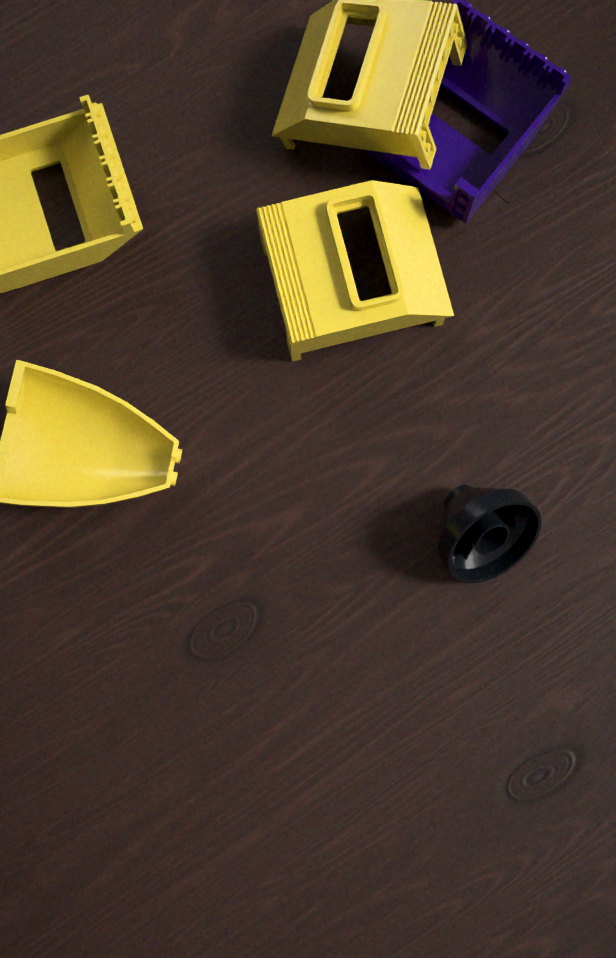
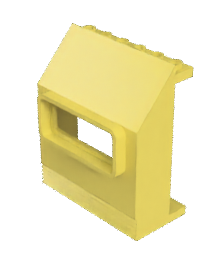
[271,0,467,170]
[0,95,143,293]
[256,180,454,362]

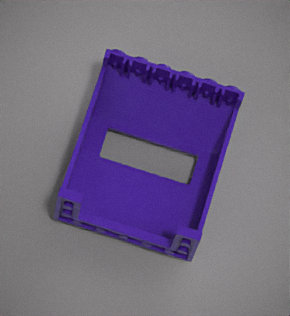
[363,0,571,224]

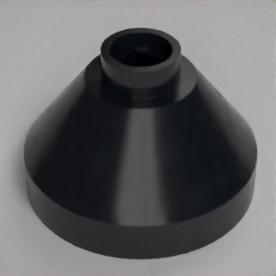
[438,485,542,583]

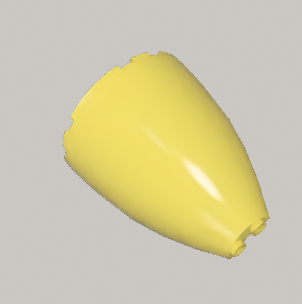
[0,360,182,508]

